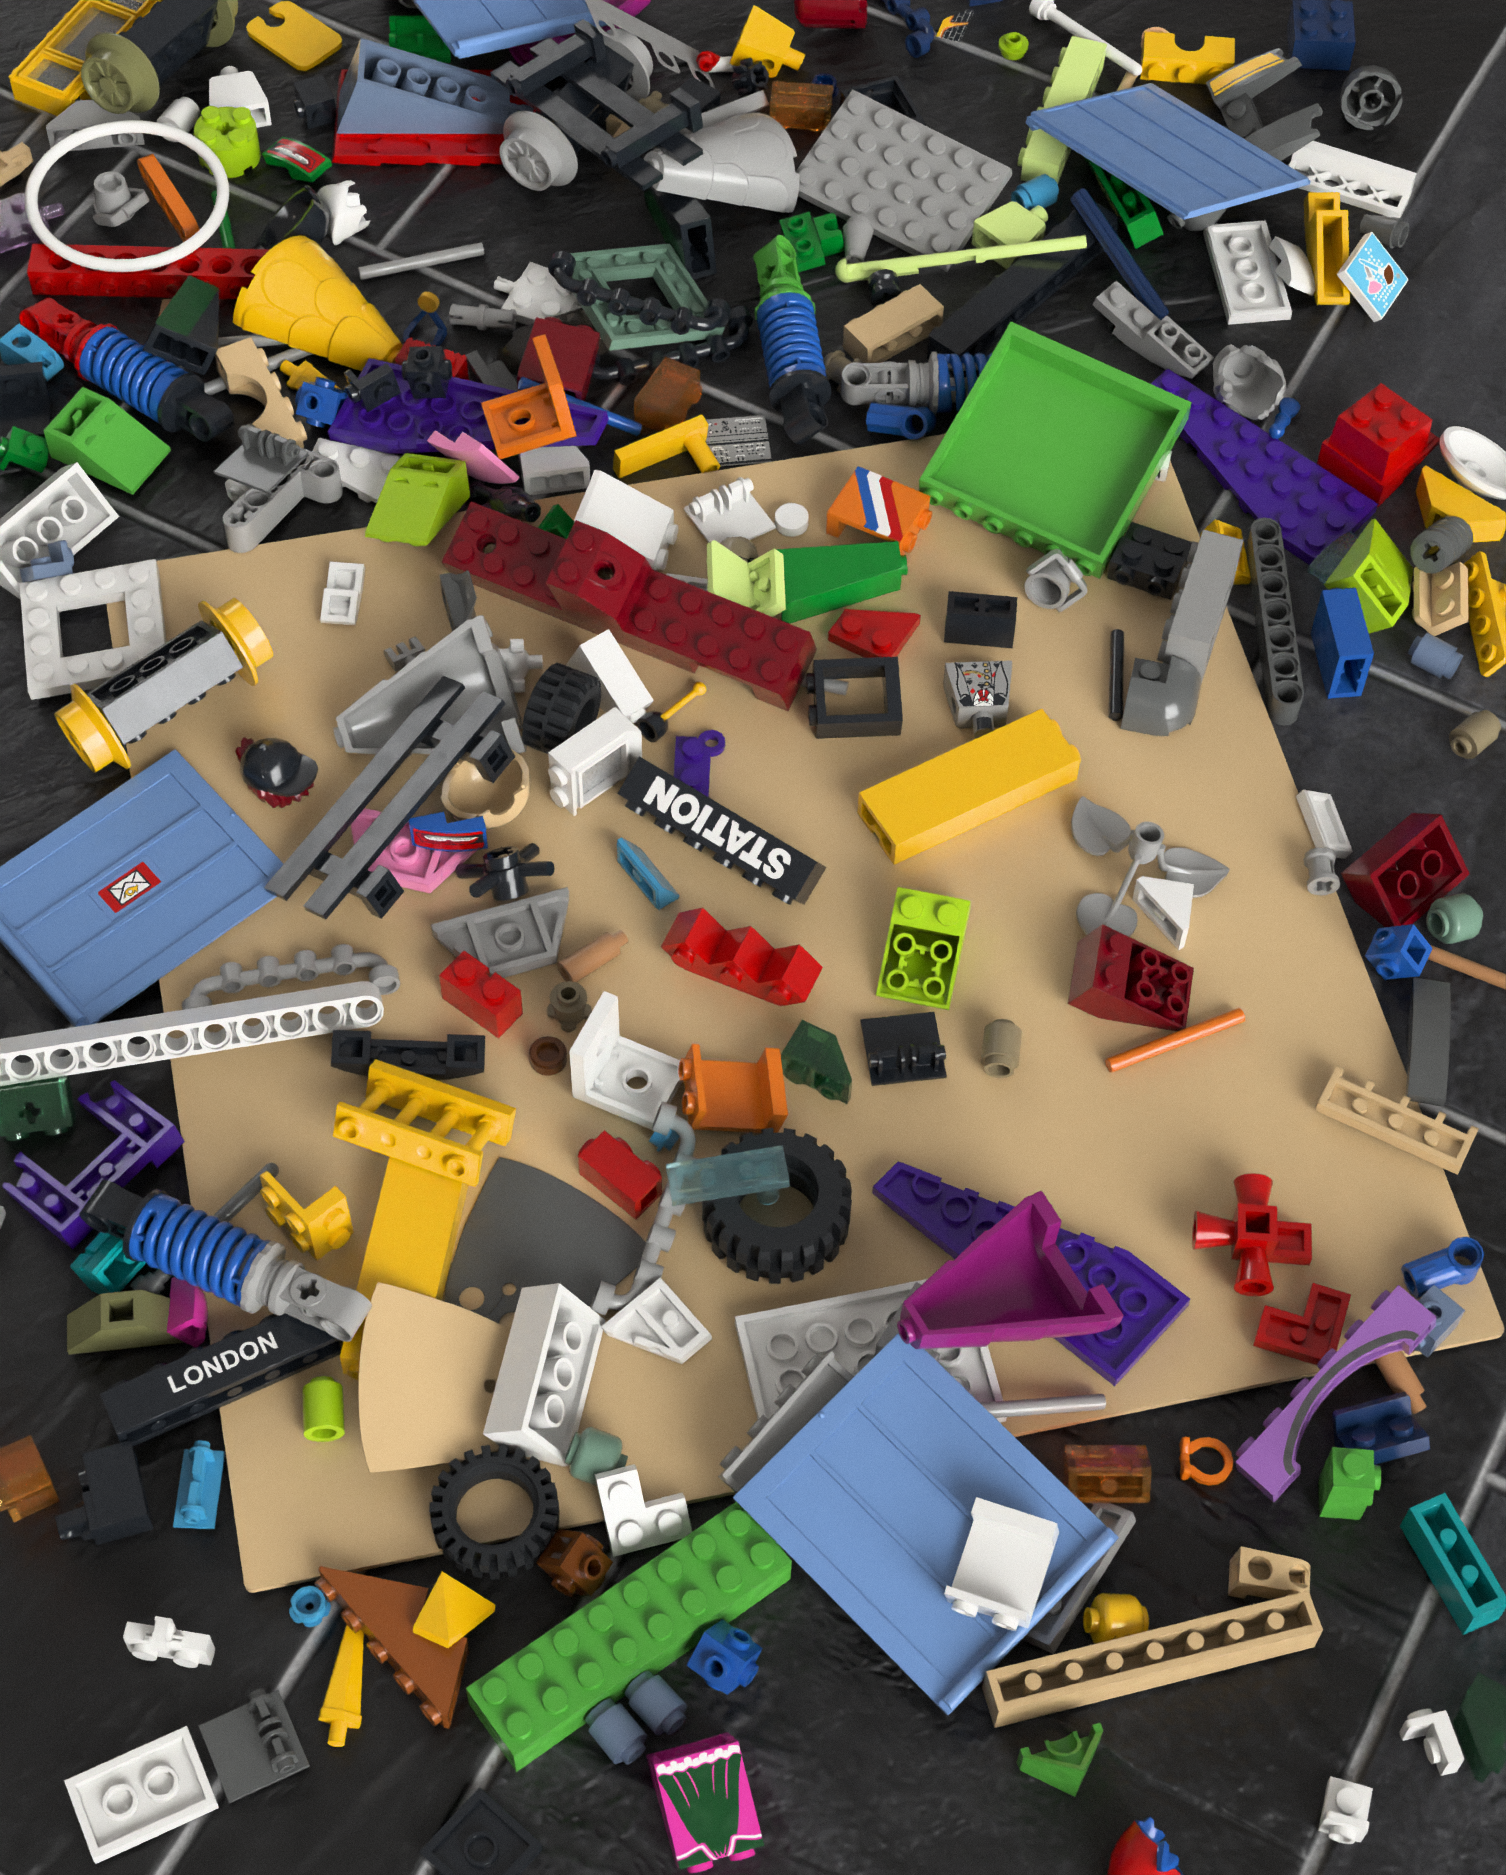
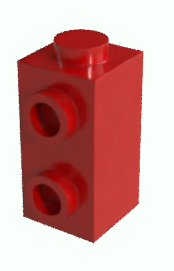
[578,1130,662,1220]

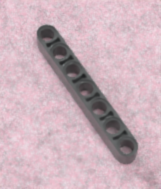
[1246,517,1304,726]

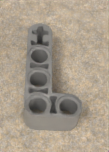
[223,448,343,553]

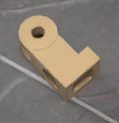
[1228,1546,1311,1599]

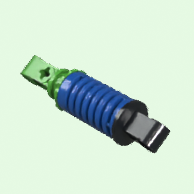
[753,235,831,445]

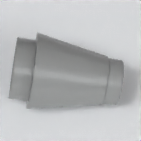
[843,216,874,264]

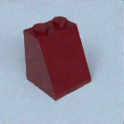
[517,317,600,401]

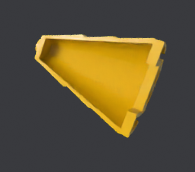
[233,235,403,371]

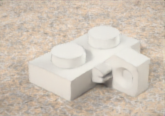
[123,1616,215,1668]

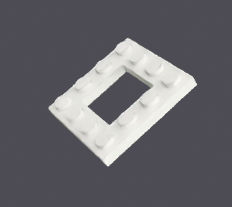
[19,559,166,700]

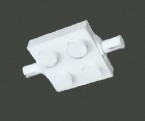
[494,262,592,327]

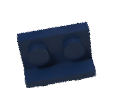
[1332,1392,1430,1465]

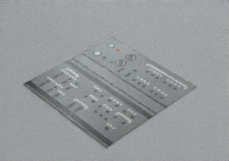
[706,415,772,466]

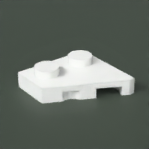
[601,1277,712,1364]

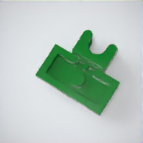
[779,212,845,273]

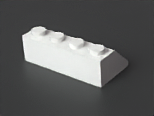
[0,462,119,599]
[483,1283,606,1466]

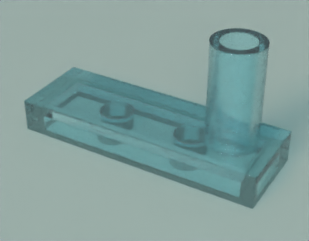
[666,1145,790,1206]

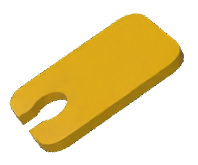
[246,1,342,71]

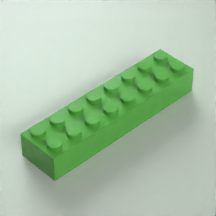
[466,1502,792,1772]

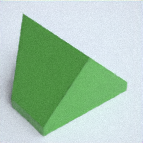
[1017,1723,1103,1797]

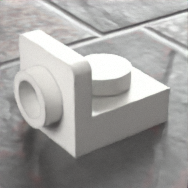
[1399,1709,1464,1776]
[1318,1776,1373,1844]

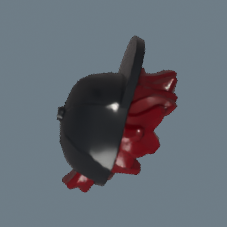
[235,737,318,808]

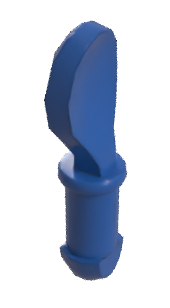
[1269,397,1300,439]

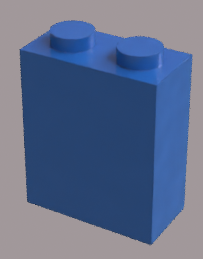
[1310,588,1374,699]

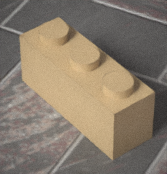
[843,284,944,363]

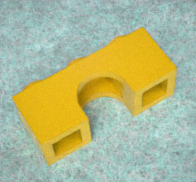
[1140,31,1235,84]

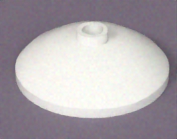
[1440,426,1506,500]

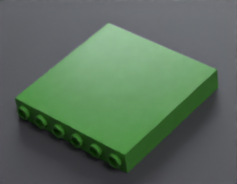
[919,322,1192,579]

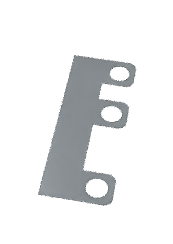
[585,0,715,89]

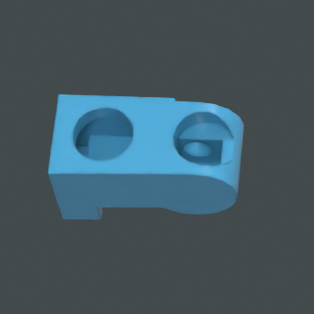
[0,323,64,381]

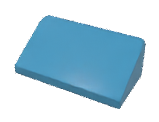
[617,838,679,910]

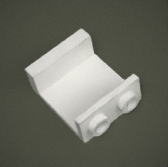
[944,1497,1059,1631]

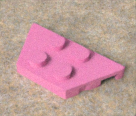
[351,808,477,893]

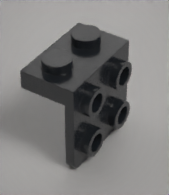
[0,362,51,438]

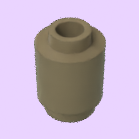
[1449,710,1501,759]
[981,1019,1022,1078]

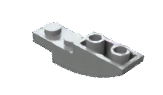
[1093,281,1214,378]

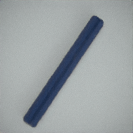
[1071,188,1169,320]

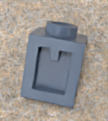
[19,540,74,583]

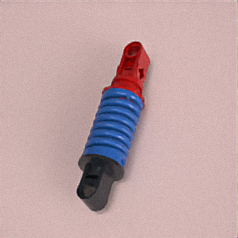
[19,298,234,442]

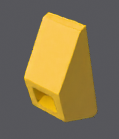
[1416,465,1506,542]

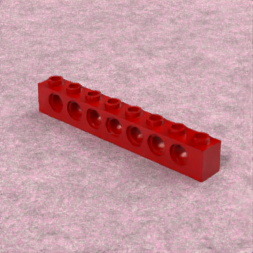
[27,244,270,299]

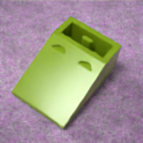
[365,453,470,546]
[1324,518,1413,634]
[876,887,971,1010]

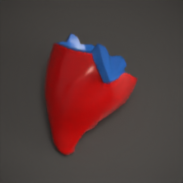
[1107,1817,1184,1875]

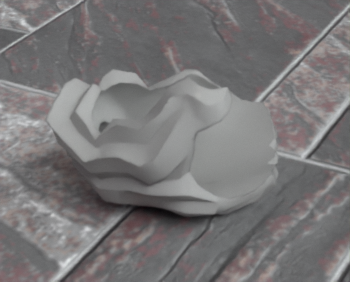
[1213,344,1286,421]

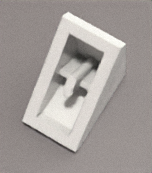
[1132,876,1194,950]

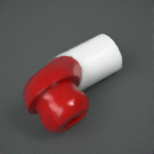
[696,50,736,73]

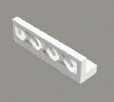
[1288,141,1417,218]

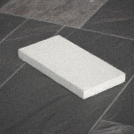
[1203,220,1292,325]

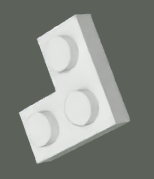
[594,1464,692,1557]

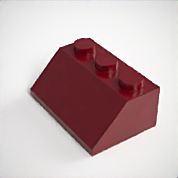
[1341,813,1470,927]

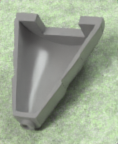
[644,113,800,213]
[333,615,527,757]

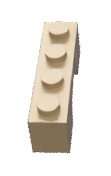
[215,337,307,448]

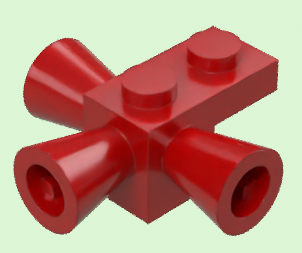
[1192,1173,1312,1297]

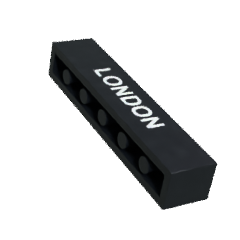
[100,1313,343,1446]

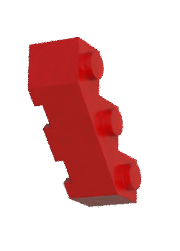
[661,907,823,1007]

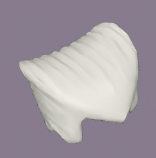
[318,180,370,246]

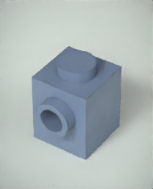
[1414,1285,1465,1358]

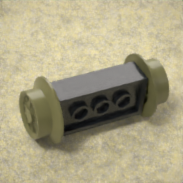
[81,0,238,114]

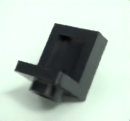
[344,363,401,412]

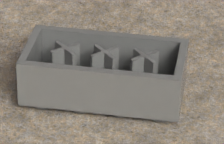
[1157,529,1243,684]

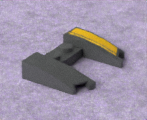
[1206,48,1323,161]

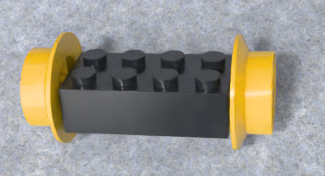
[54,598,273,773]

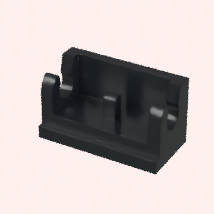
[944,591,1018,649]

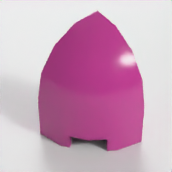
[167,1277,208,1348]

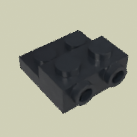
[1107,522,1192,600]

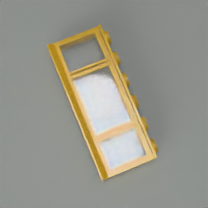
[9,0,163,116]

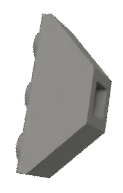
[46,99,145,151]

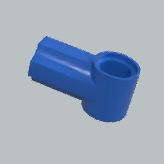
[866,402,936,439]
[1401,1237,1484,1299]

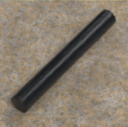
[1109,629,1124,721]

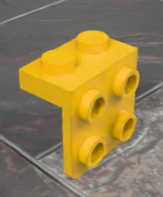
[260,1171,354,1261]

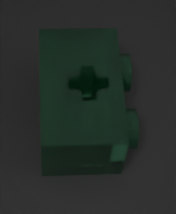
[0,1075,76,1141]

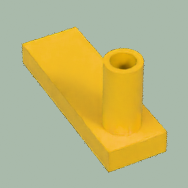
[613,415,720,478]

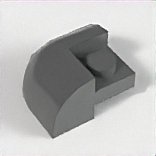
[1120,656,1201,736]

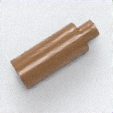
[557,930,628,982]
[1374,1351,1427,1414]

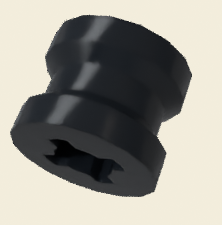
[867,269,901,307]

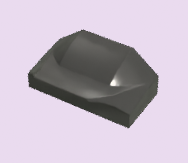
[439,571,477,631]

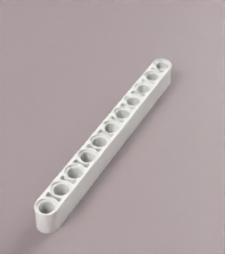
[0,981,384,1086]

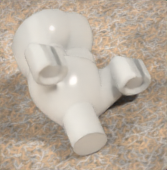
[499,639,543,692]

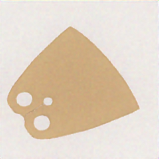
[358,1282,511,1473]

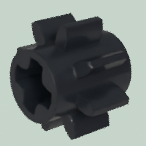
[732,58,769,95]

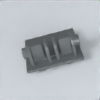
[214,424,309,494]
[199,1689,310,1804]

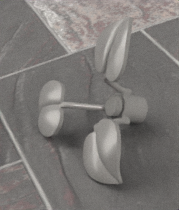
[1071,796,1230,937]

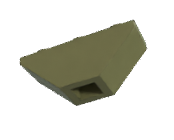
[67,1290,185,1355]

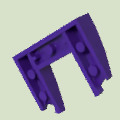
[2,1080,185,1250]

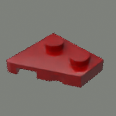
[828,609,921,658]

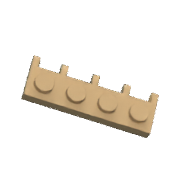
[1315,1065,1479,1175]

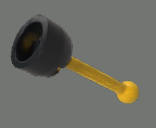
[637,682,706,742]

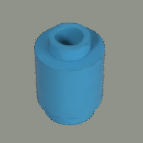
[1011,174,1059,211]

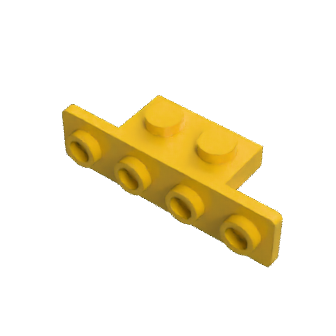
[1464,551,1506,677]

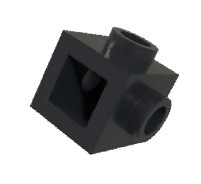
[402,346,452,399]

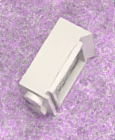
[548,707,642,816]

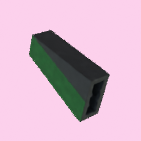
[644,186,717,280]
[143,275,219,375]

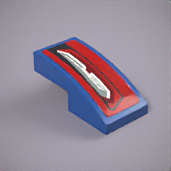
[408,812,488,852]

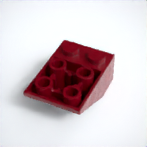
[1068,924,1194,1031]

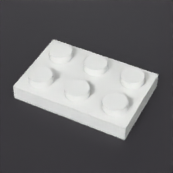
[64,1726,219,1864]

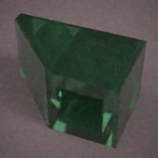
[781,1020,852,1104]
[1453,1672,1506,1783]

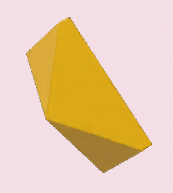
[413,1571,496,1648]

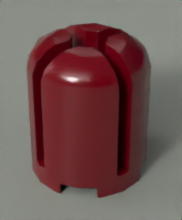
[794,0,868,29]

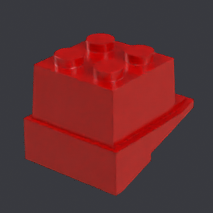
[1317,383,1440,507]

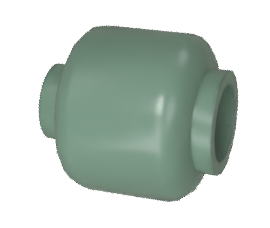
[1426,893,1483,944]
[564,1427,628,1486]

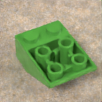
[43,387,171,495]

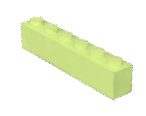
[1017,36,1107,184]

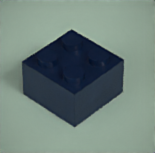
[1287,0,1356,70]

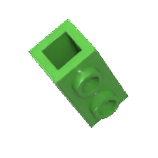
[1318,1447,1381,1520]

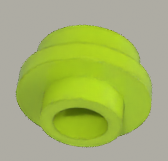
[999,32,1029,60]

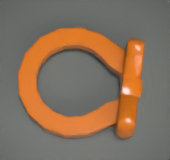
[1179,1436,1234,1486]

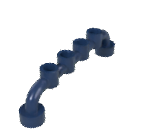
[881,0,935,58]

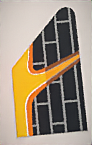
[936,9,973,42]

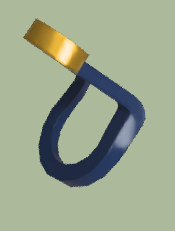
[403,292,447,346]

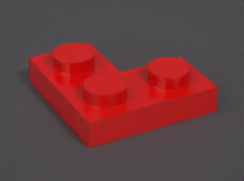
[1253,1283,1351,1365]

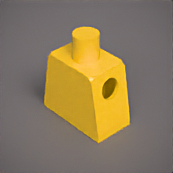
[729,5,805,78]

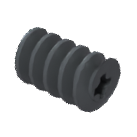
[1410,516,1473,573]

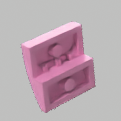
[427,430,520,484]

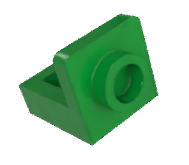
[0,426,49,473]

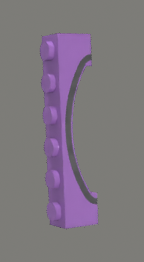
[1236,1285,1436,1503]

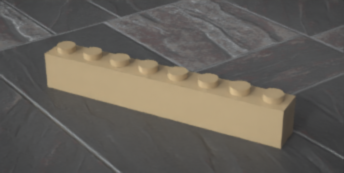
[982,1591,1323,1728]

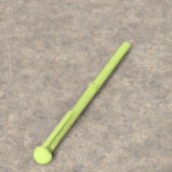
[835,235,1087,283]

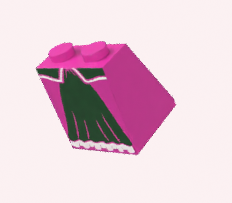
[646,1732,764,1873]

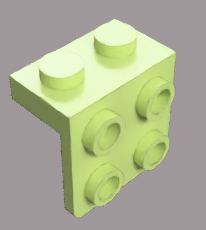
[706,540,786,617]

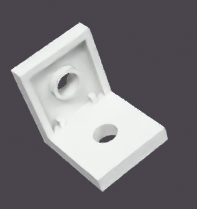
[569,991,682,1130]

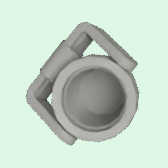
[93,171,149,227]
[1024,549,1087,612]

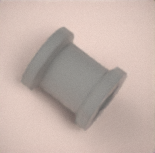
[1303,848,1340,896]

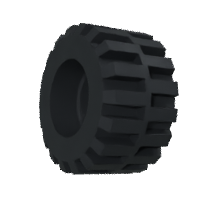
[522,663,601,754]

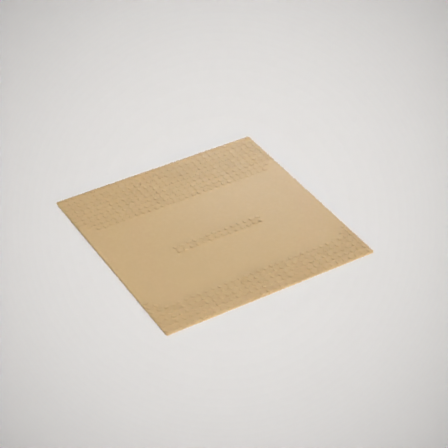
[106,434,1504,1593]

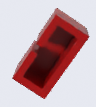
[439,951,523,1039]

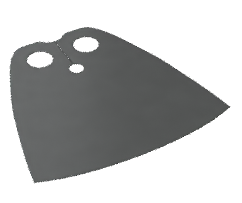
[444,1157,646,1323]

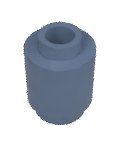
[1408,633,1463,679]
[625,1671,687,1735]
[585,1698,647,1765]

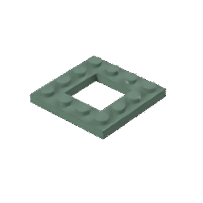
[570,244,725,351]

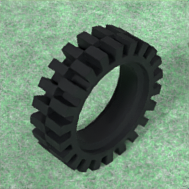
[429,1445,560,1580]

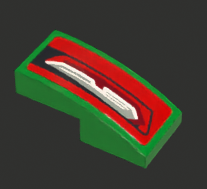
[262,136,332,182]

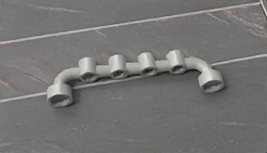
[182,944,400,1010]
[590,1101,700,1316]

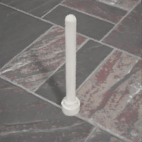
[1029,0,1143,76]

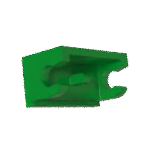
[389,16,452,63]

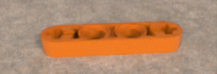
[137,154,200,242]

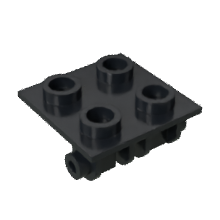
[860,1012,947,1086]

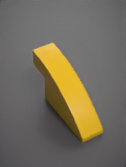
[1304,192,1350,305]

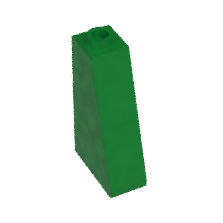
[776,541,908,624]

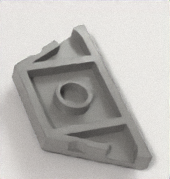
[431,887,569,978]

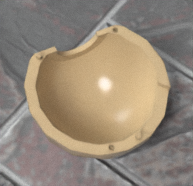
[440,749,531,829]

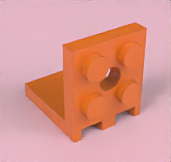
[481,334,576,460]

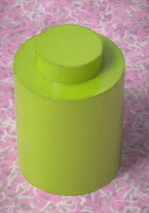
[302,1376,345,1442]

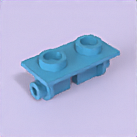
[173,1440,225,1529]

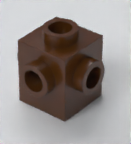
[536,1529,613,1597]

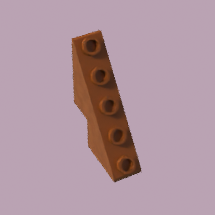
[315,1566,469,1729]

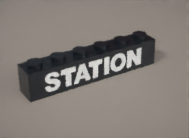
[617,756,827,905]

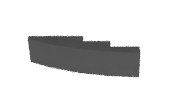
[1405,977,1451,1106]

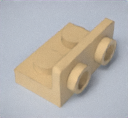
[1412,562,1468,636]

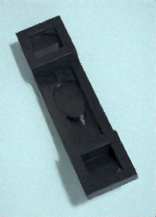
[331,1030,485,1080]

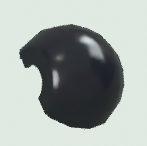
[260,185,330,249]

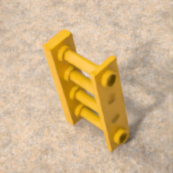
[333,1059,516,1187]

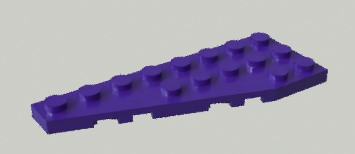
[328,358,609,454]
[1151,369,1378,569]
[872,1161,1190,1386]

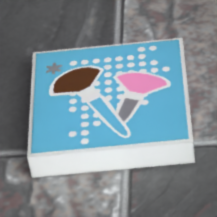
[1337,232,1409,322]

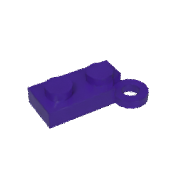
[674,730,726,797]

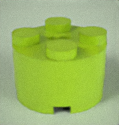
[194,106,261,178]

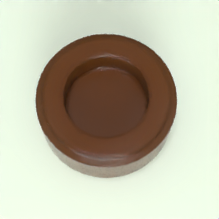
[529,1036,567,1076]

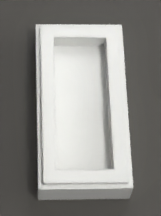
[1296,789,1353,859]

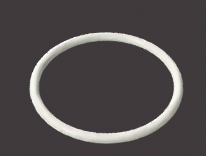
[25,120,229,272]

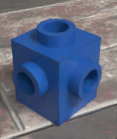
[295,377,348,427]
[1365,924,1433,980]
[687,1619,763,1695]

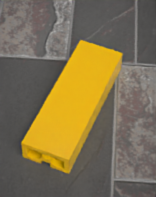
[857,709,1081,865]
[340,1157,468,1380]

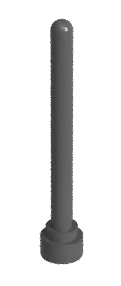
[129,1163,279,1295]

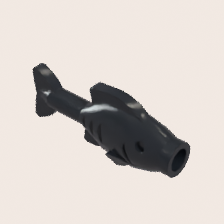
[469,479,541,522]

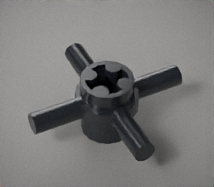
[456,843,555,901]

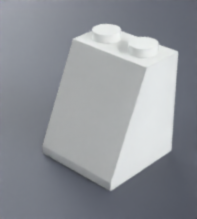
[574,470,678,572]

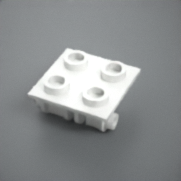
[684,477,776,543]

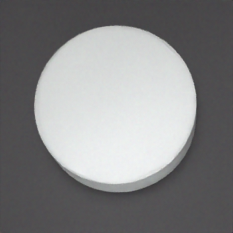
[775,503,809,537]

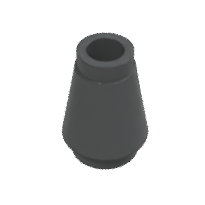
[1360,214,1409,249]

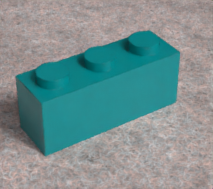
[1400,1493,1506,1635]

